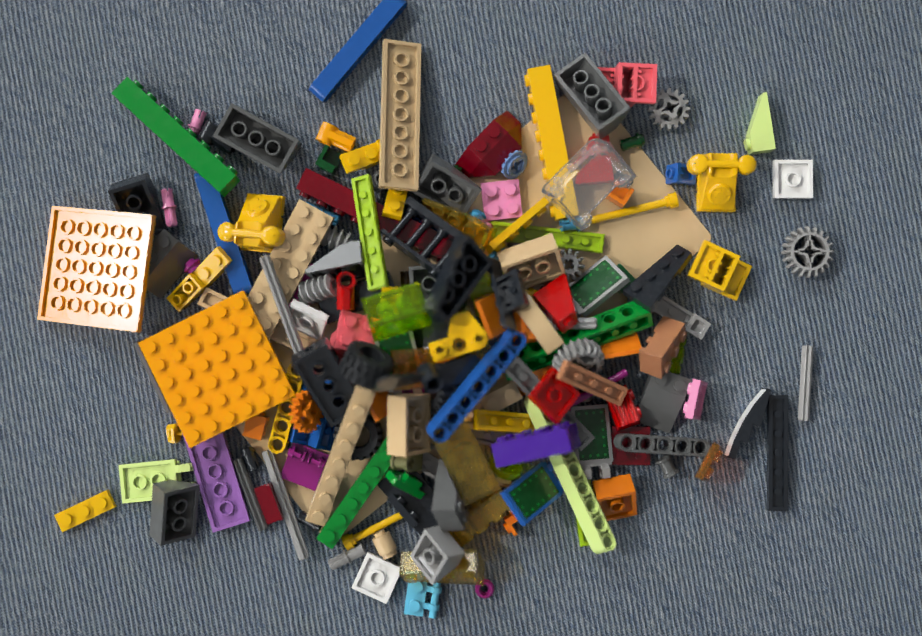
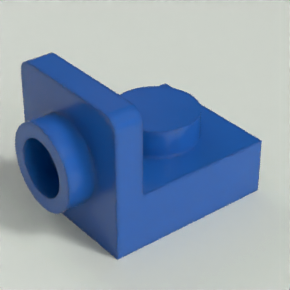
[665,163,696,185]

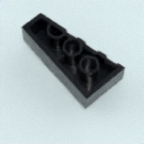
[423,236,493,323]
[319,270,396,324]

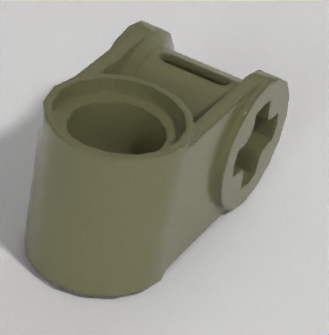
[390,454,423,472]

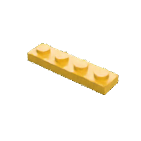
[485,196,549,254]
[473,410,535,433]

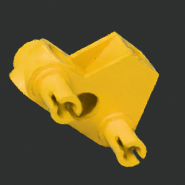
[428,311,488,363]

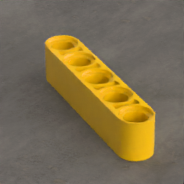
[268,364,303,454]

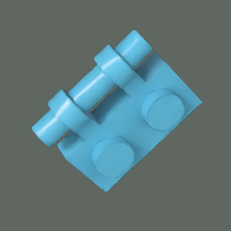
[404,574,442,619]

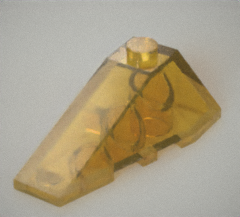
[421,198,498,251]

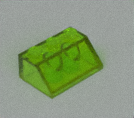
[361,282,431,342]

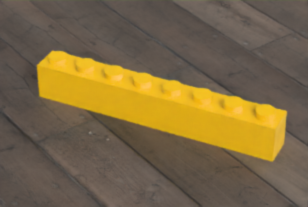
[524,65,579,221]

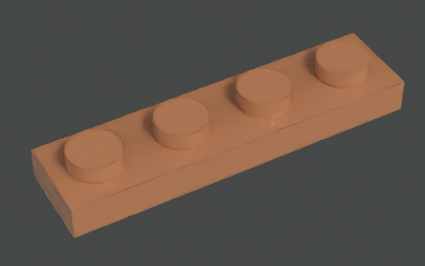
[556,359,628,406]

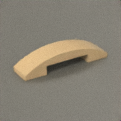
[516,292,564,355]

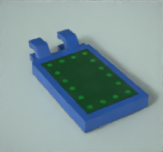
[500,461,564,526]

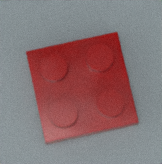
[528,367,581,424]

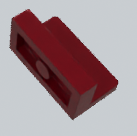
[254,482,284,525]

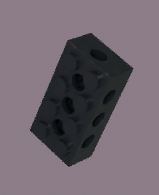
[291,337,356,427]

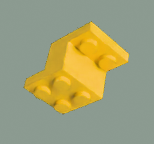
[687,240,752,301]

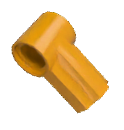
[316,122,357,152]

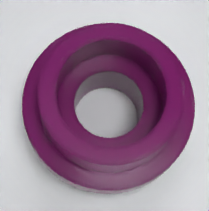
[184,258,201,274]
[475,579,494,598]

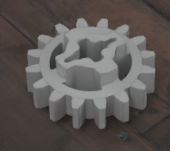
[648,88,690,131]

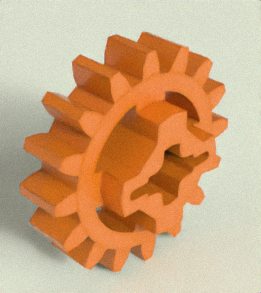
[289,390,324,433]

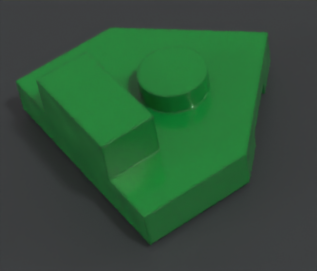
[385,469,425,499]

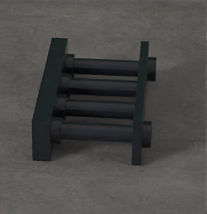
[381,196,466,279]

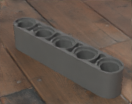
[613,433,710,457]

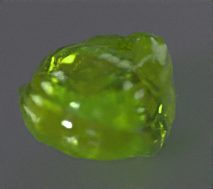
[489,453,524,480]

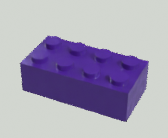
[491,421,582,468]

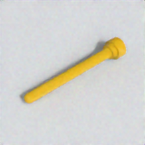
[587,192,679,224]
[341,513,403,551]

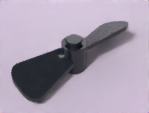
[374,352,480,393]

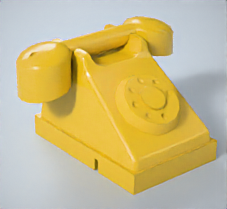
[686,153,757,213]
[218,193,286,253]

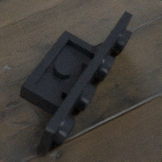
[488,257,529,332]

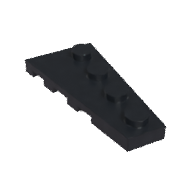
[623,244,692,313]

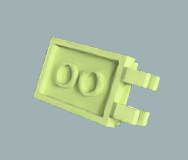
[119,459,196,503]

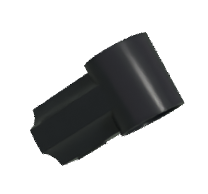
[197,120,235,155]

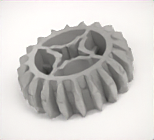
[781,226,835,278]
[552,338,605,375]

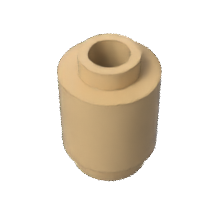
[372,529,397,560]

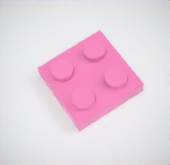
[481,179,522,222]
[683,379,708,420]

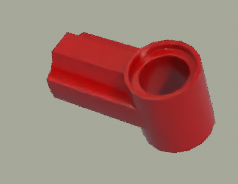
[336,271,356,310]

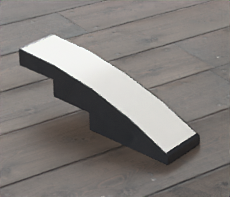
[724,388,771,460]

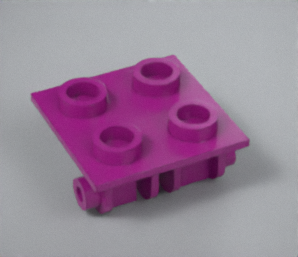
[281,443,329,491]

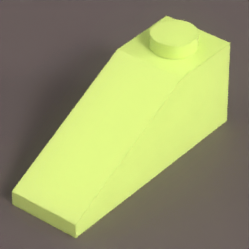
[744,92,776,155]

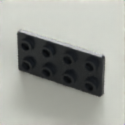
[377,469,439,535]

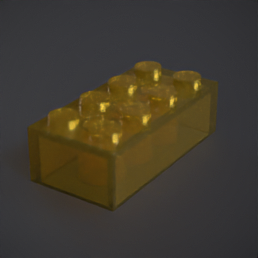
[431,418,501,506]

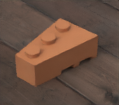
[639,316,687,379]

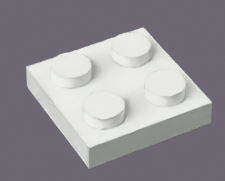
[773,160,813,199]
[290,299,329,341]
[352,552,403,604]

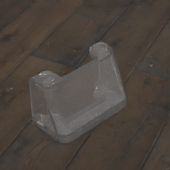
[541,138,637,231]

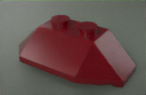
[455,111,522,178]

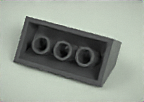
[554,52,631,140]
[213,103,302,174]

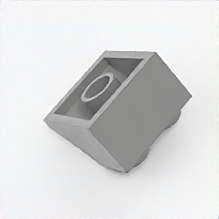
[410,526,465,585]

